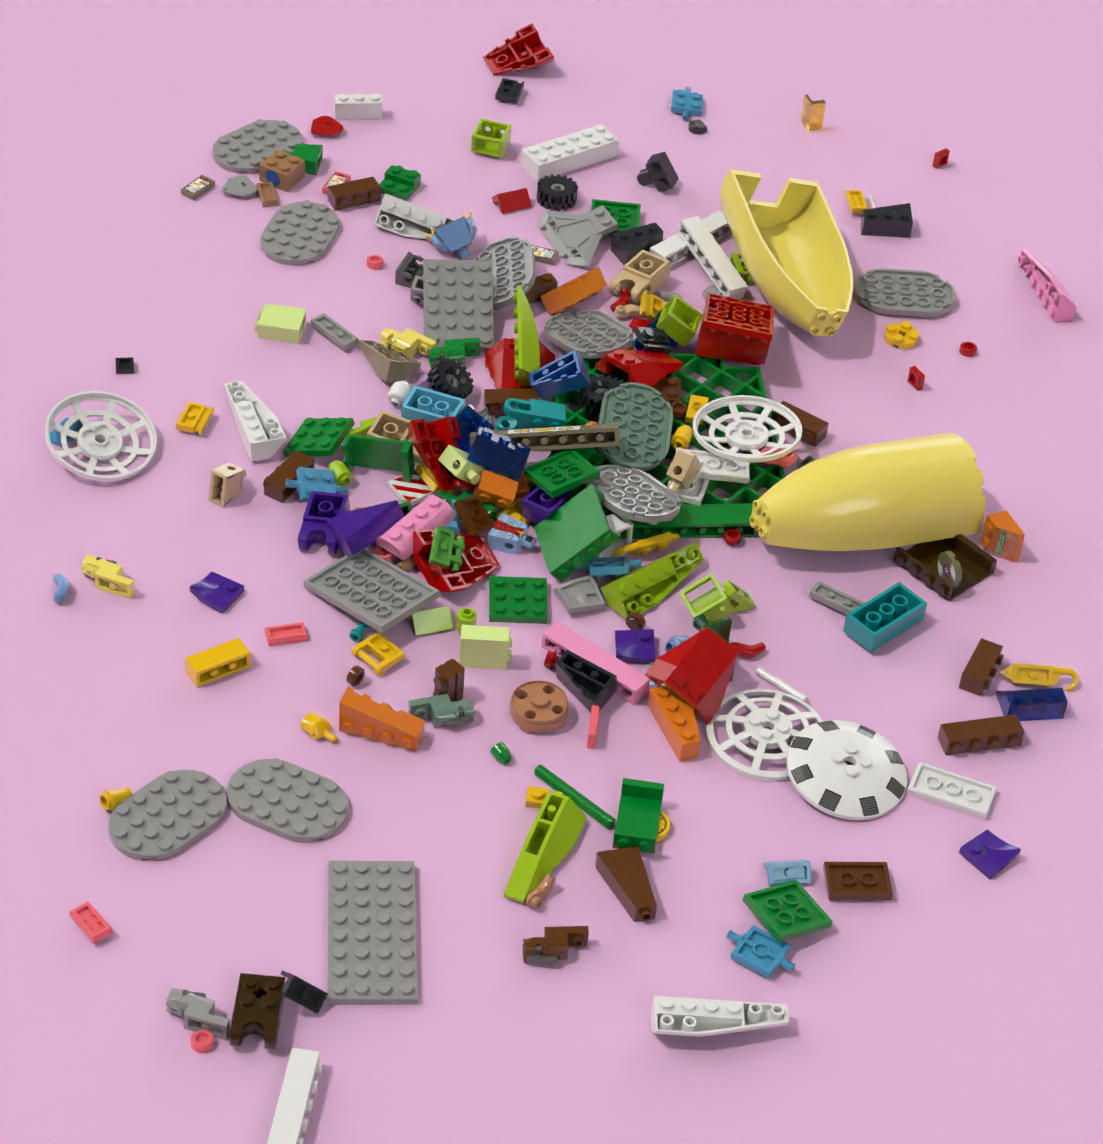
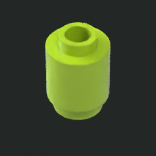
[328,460,353,486]
[456,608,477,635]

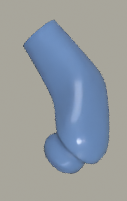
[53,573,71,604]

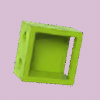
[471,118,512,158]
[656,294,703,347]
[679,573,735,622]

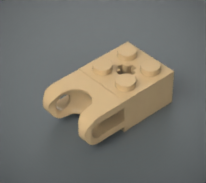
[609,250,670,304]
[366,410,424,467]

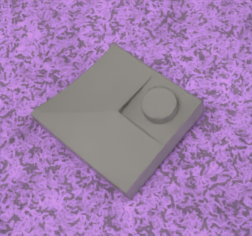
[554,576,605,614]

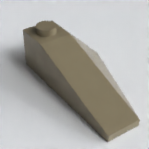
[357,339,421,384]

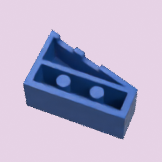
[529,350,591,399]

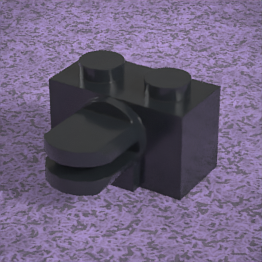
[637,152,679,192]

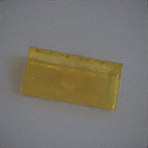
[801,94,826,131]

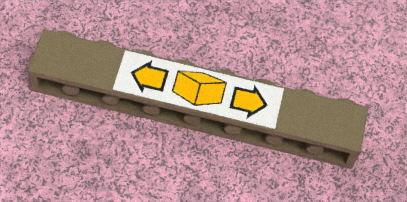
[470,423,620,455]

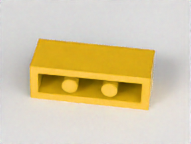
[185,638,251,687]

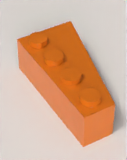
[540,267,607,315]
[648,685,701,762]
[339,686,425,751]

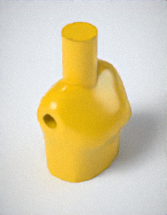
[300,712,338,743]

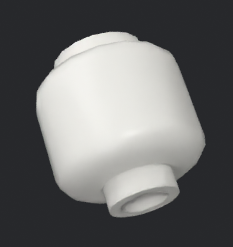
[387,381,412,408]

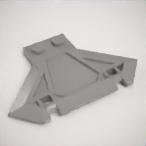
[538,205,619,268]

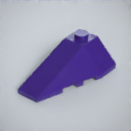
[521,487,572,524]
[326,500,405,556]

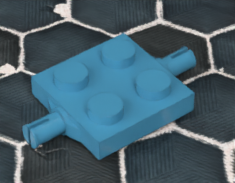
[671,86,703,121]
[285,467,348,503]
[578,556,641,578]
[726,925,796,979]

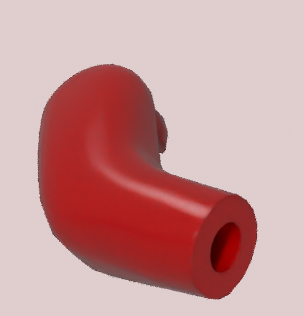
[610,288,632,313]
[730,642,766,659]

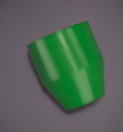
[490,742,512,764]

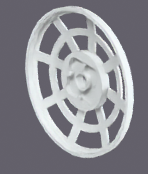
[45,391,157,481]
[693,395,802,463]
[706,689,822,782]

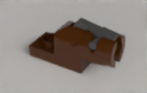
[522,926,589,964]

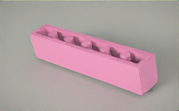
[541,621,650,705]

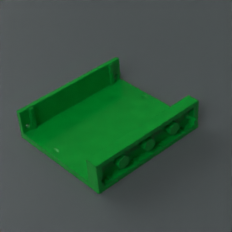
[534,484,620,582]

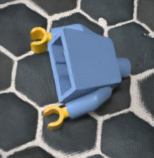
[425,212,476,260]

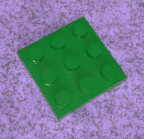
[591,199,641,236]
[283,417,355,457]
[523,449,600,498]
[489,576,548,624]
[742,880,833,942]

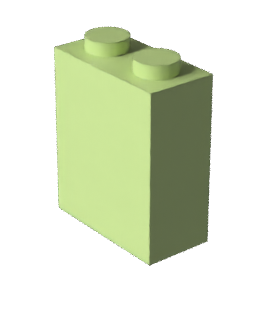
[255,303,306,344]
[459,625,513,670]

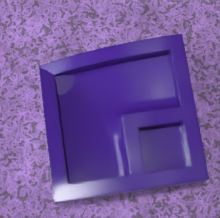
[190,571,244,614]
[615,629,656,664]
[959,829,1021,879]

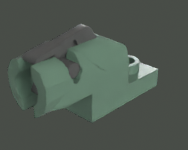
[408,694,475,727]

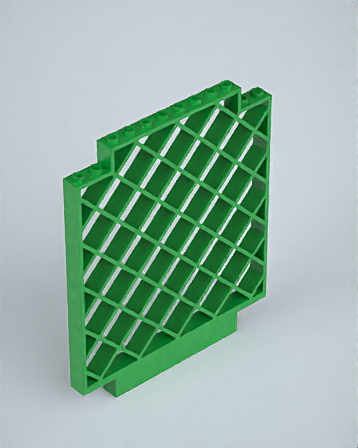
[551,354,785,539]

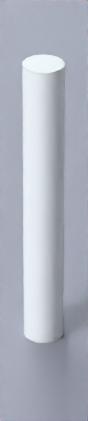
[756,667,808,703]

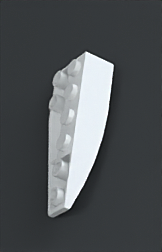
[374,194,478,244]
[224,381,287,462]
[650,996,789,1037]

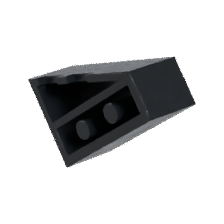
[860,203,913,238]
[610,222,664,265]
[556,650,617,713]

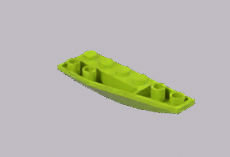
[513,286,540,386]
[601,542,704,620]
[503,791,587,903]

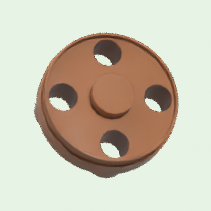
[510,680,569,734]

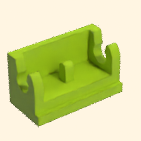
[730,252,754,285]

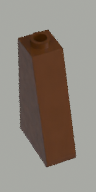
[595,846,657,922]

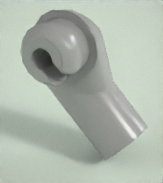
[660,291,682,301]

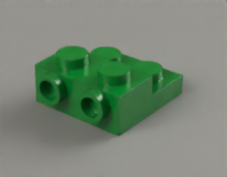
[379,165,421,201]

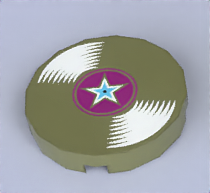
[937,551,962,588]

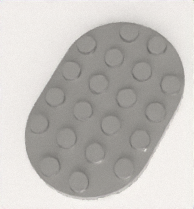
[212,119,302,174]
[260,200,339,266]
[473,237,536,310]
[854,268,955,318]
[544,309,633,359]
[583,465,681,525]
[227,758,348,843]
[109,770,227,861]

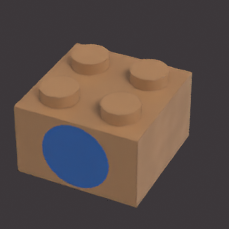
[259,150,305,192]

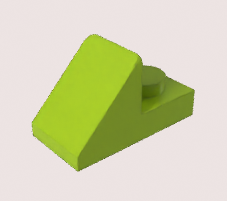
[722,579,756,613]

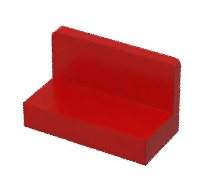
[492,188,531,214]

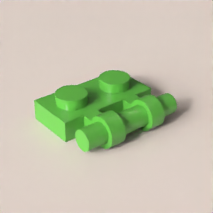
[429,526,465,573]

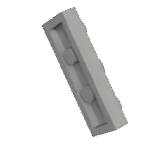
[311,313,358,351]
[809,581,865,614]

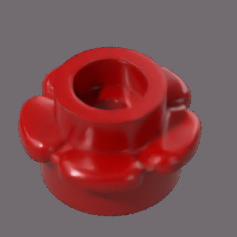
[723,529,741,546]
[544,651,559,669]

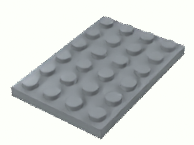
[423,259,494,351]
[303,548,440,633]

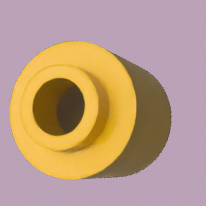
[671,425,694,449]

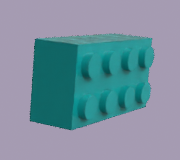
[843,582,927,653]

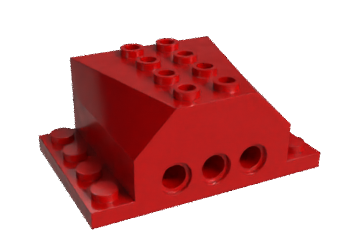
[695,293,774,366]

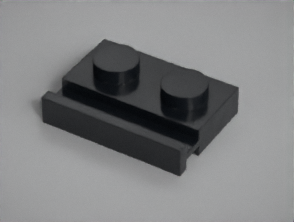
[495,78,524,103]
[634,327,674,353]

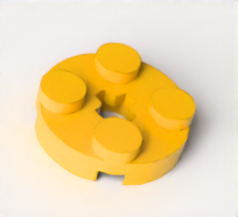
[884,321,919,350]

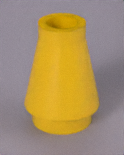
[99,787,133,811]

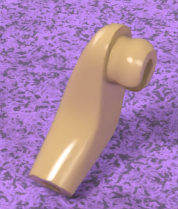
[614,304,645,318]

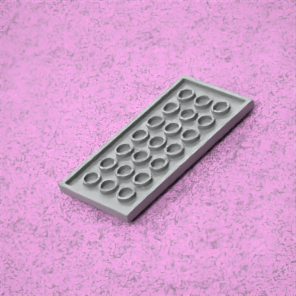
[327,861,418,1005]

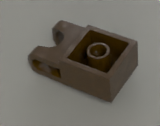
[229,973,285,1050]

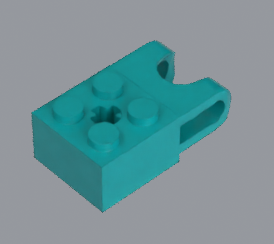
[495,398,566,431]

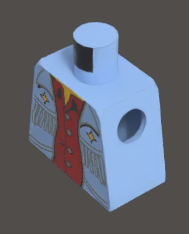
[487,513,535,555]

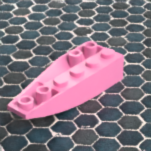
[1018,248,1076,322]

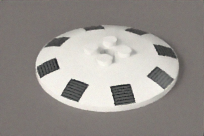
[786,720,907,820]

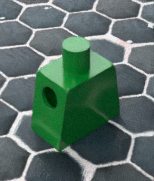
[285,144,323,176]

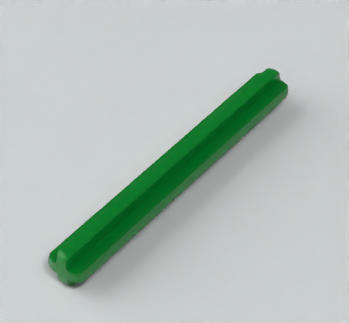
[534,764,615,829]

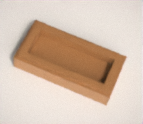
[256,182,279,207]

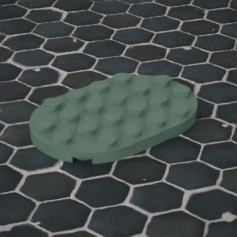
[598,382,673,471]

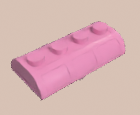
[376,495,456,561]

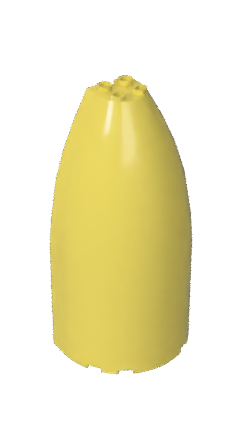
[720,169,853,337]
[749,433,986,551]

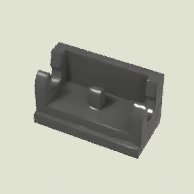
[395,252,424,288]

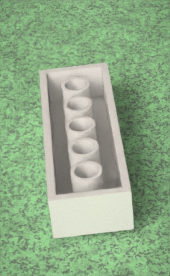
[520,124,619,182]

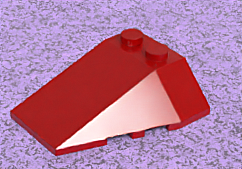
[483,23,554,76]
[485,338,555,389]
[595,350,684,388]
[407,416,461,491]
[413,528,501,593]
[644,627,739,725]

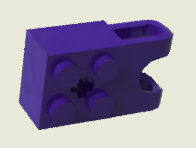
[298,491,350,554]

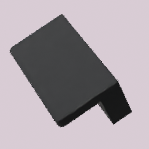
[280,970,328,1014]

